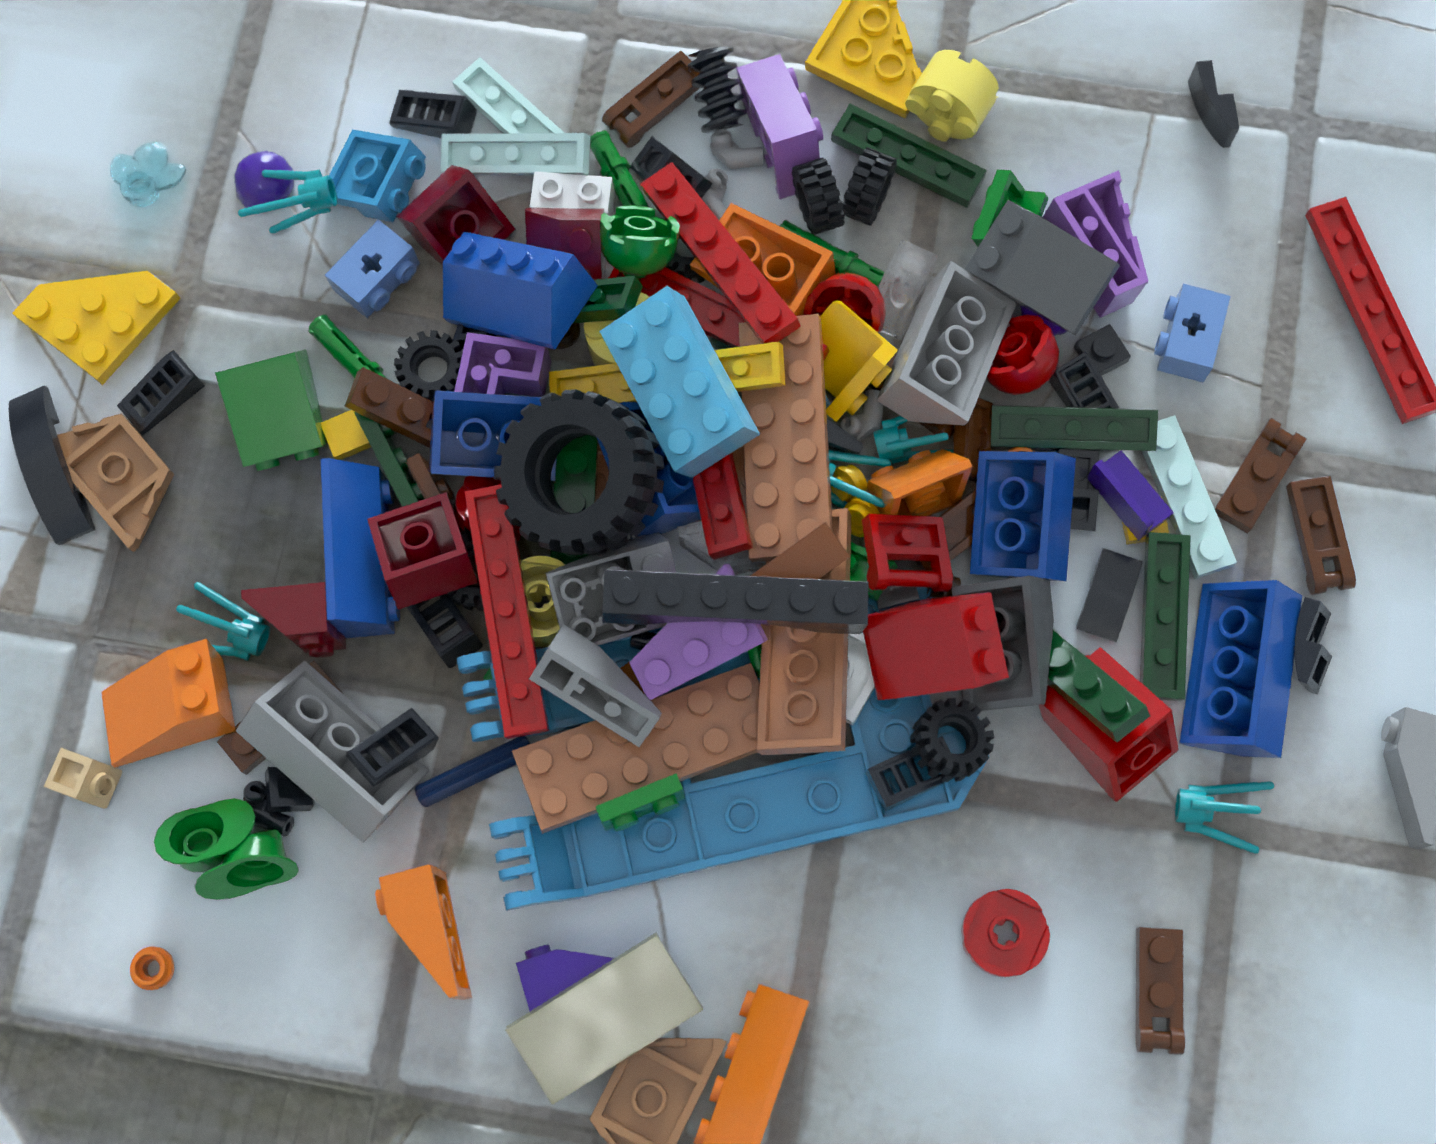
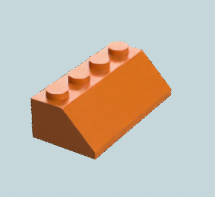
[693,984,809,1144]

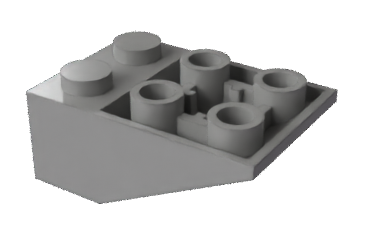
[546,532,676,645]

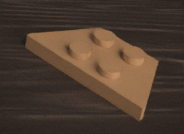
[57,414,174,552]
[589,1038,727,1144]

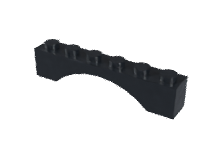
[602,569,868,634]

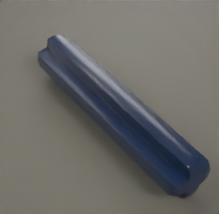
[414,736,530,807]

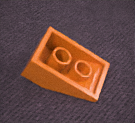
[690,203,836,316]
[866,449,973,516]
[101,639,236,768]
[375,864,472,1000]

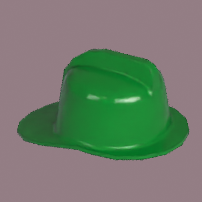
[154,798,256,873]
[194,830,299,900]

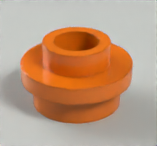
[130,946,175,990]

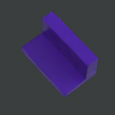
[1087,450,1174,541]

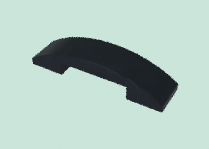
[8,386,95,545]

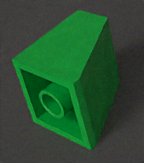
[215,349,327,471]

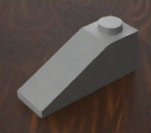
[529,624,662,747]
[1381,707,1436,850]

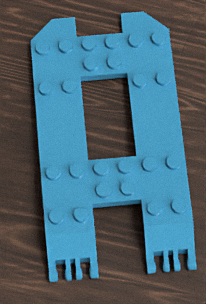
[456,587,989,911]

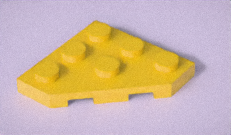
[805,0,922,118]
[12,271,181,385]

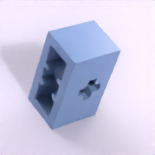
[325,219,420,318]
[1154,283,1231,382]

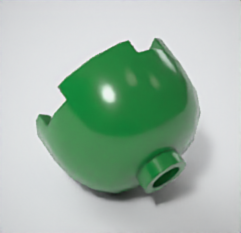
[600,206,680,279]

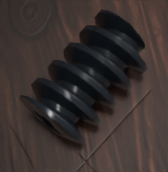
[688,46,747,133]

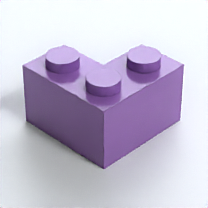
[454,332,552,397]

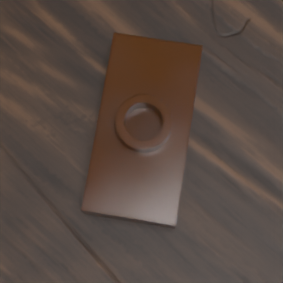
[953,398,993,483]
[406,453,464,532]

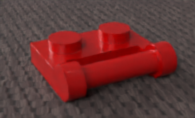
[861,514,953,592]

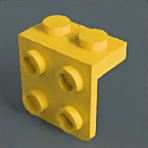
[820,300,898,422]

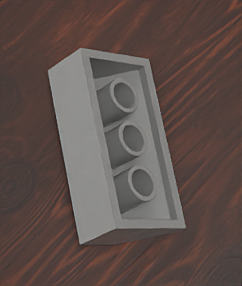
[876,261,1017,425]
[236,661,430,843]

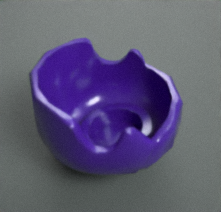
[234,150,294,208]

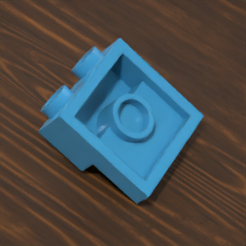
[329,129,426,222]

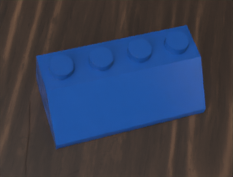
[443,232,598,350]
[320,458,400,638]
[1180,580,1302,758]

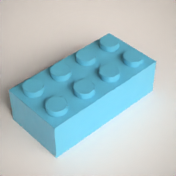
[600,286,760,478]

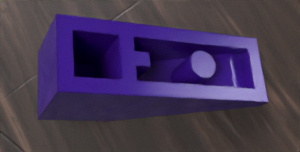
[516,944,614,1011]

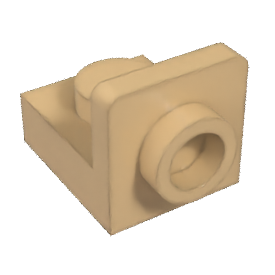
[44,748,122,809]

